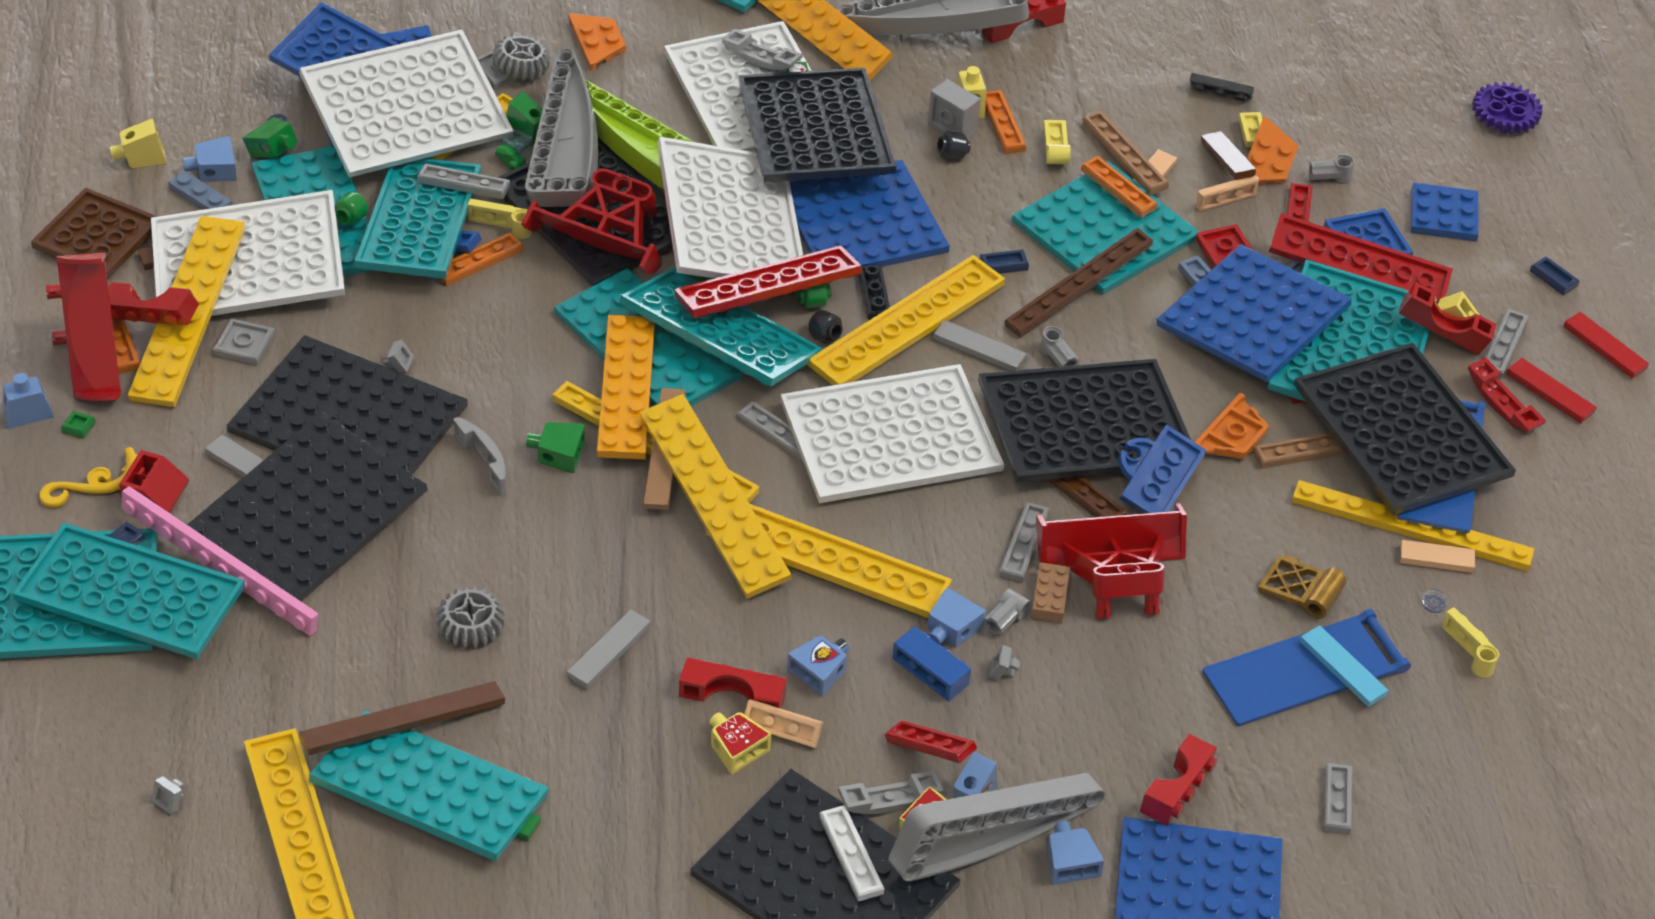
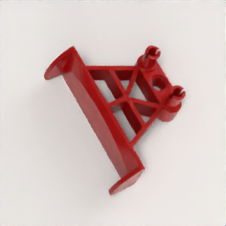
[521,168,662,274]
[46,253,122,401]
[1036,503,1187,619]

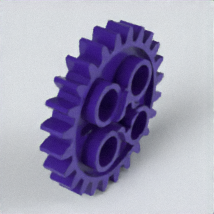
[1472,82,1543,134]

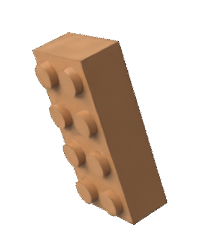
[1031,562,1070,624]

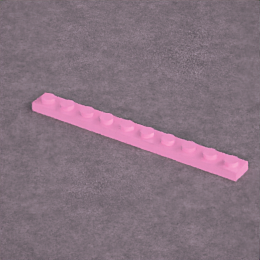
[121,486,318,636]

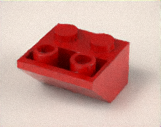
[119,450,189,513]

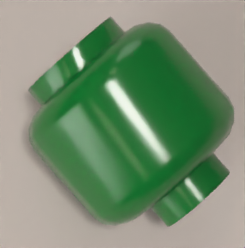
[335,192,368,226]
[796,284,831,309]

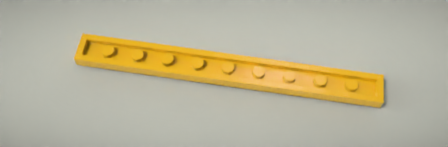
[552,381,760,503]
[1292,480,1535,572]

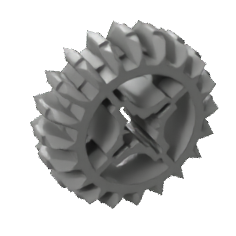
[492,34,551,81]
[436,586,505,649]

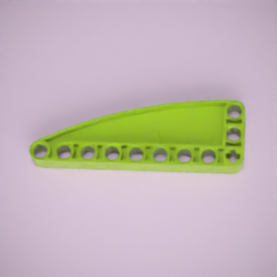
[585,80,694,189]

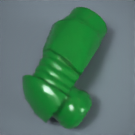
[495,144,526,171]

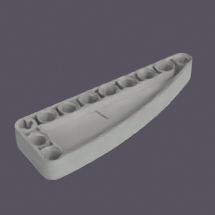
[837,0,1029,35]
[525,48,598,207]
[889,773,1105,881]

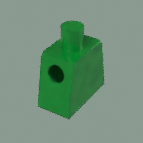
[506,92,543,145]
[242,117,297,158]
[526,422,585,473]

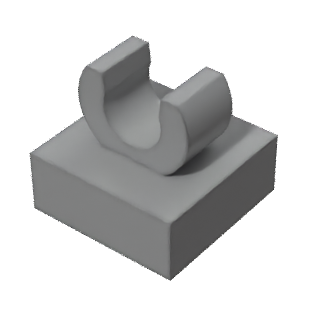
[383,340,414,373]
[989,645,1020,681]
[151,776,185,815]

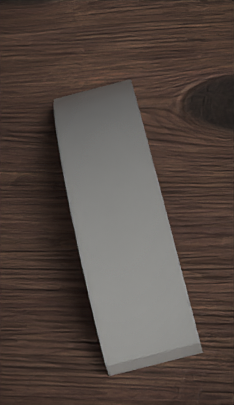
[722,28,803,70]
[453,417,506,496]
[838,770,944,814]

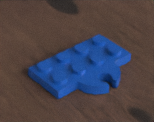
[1118,424,1207,514]

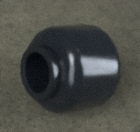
[937,131,971,161]
[808,310,843,343]

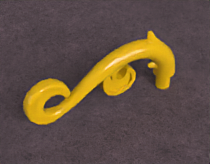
[39,447,137,508]

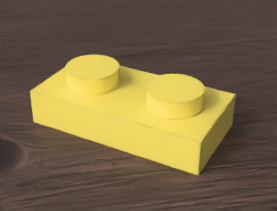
[1238,112,1262,148]

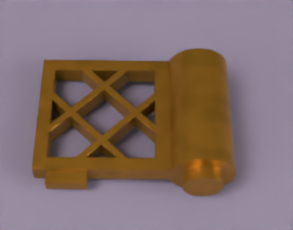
[1258,555,1347,619]

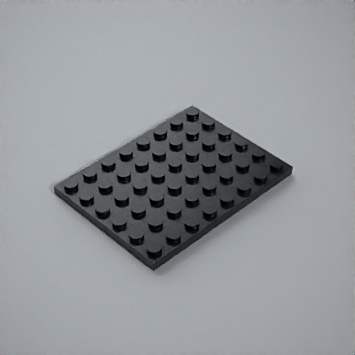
[738,68,896,183]
[497,137,673,286]
[227,335,468,474]
[1293,343,1516,516]
[978,359,1191,483]
[187,412,428,601]
[690,769,960,919]

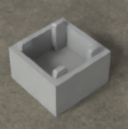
[928,79,981,139]

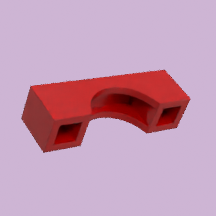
[981,0,1066,43]
[108,282,199,326]
[1399,282,1496,355]
[679,657,787,709]
[1140,734,1217,826]

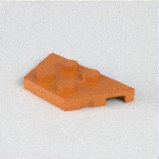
[568,13,626,71]
[1247,116,1299,185]
[1195,392,1269,459]

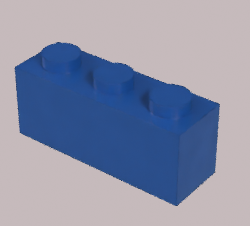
[892,626,971,702]

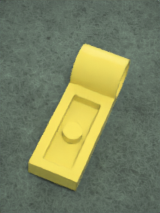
[1043,120,1070,165]
[468,199,532,239]
[1442,607,1499,678]

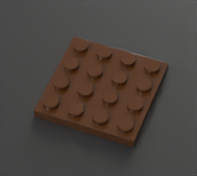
[31,188,158,279]

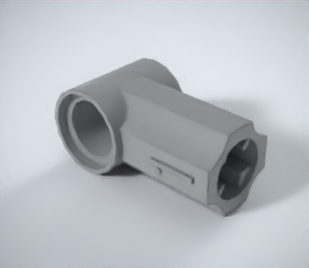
[1309,154,1354,183]
[1039,326,1079,367]
[984,588,1031,635]

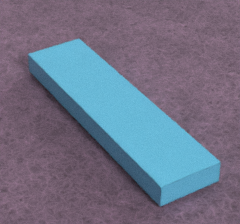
[1300,625,1389,707]

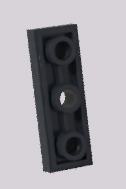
[1190,73,1254,101]
[859,265,890,320]

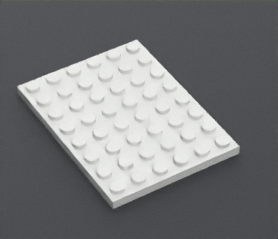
[664,21,812,152]
[299,30,514,178]
[657,137,803,278]
[151,190,345,316]
[780,364,1004,503]

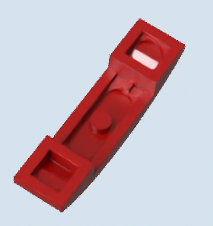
[1467,357,1546,432]

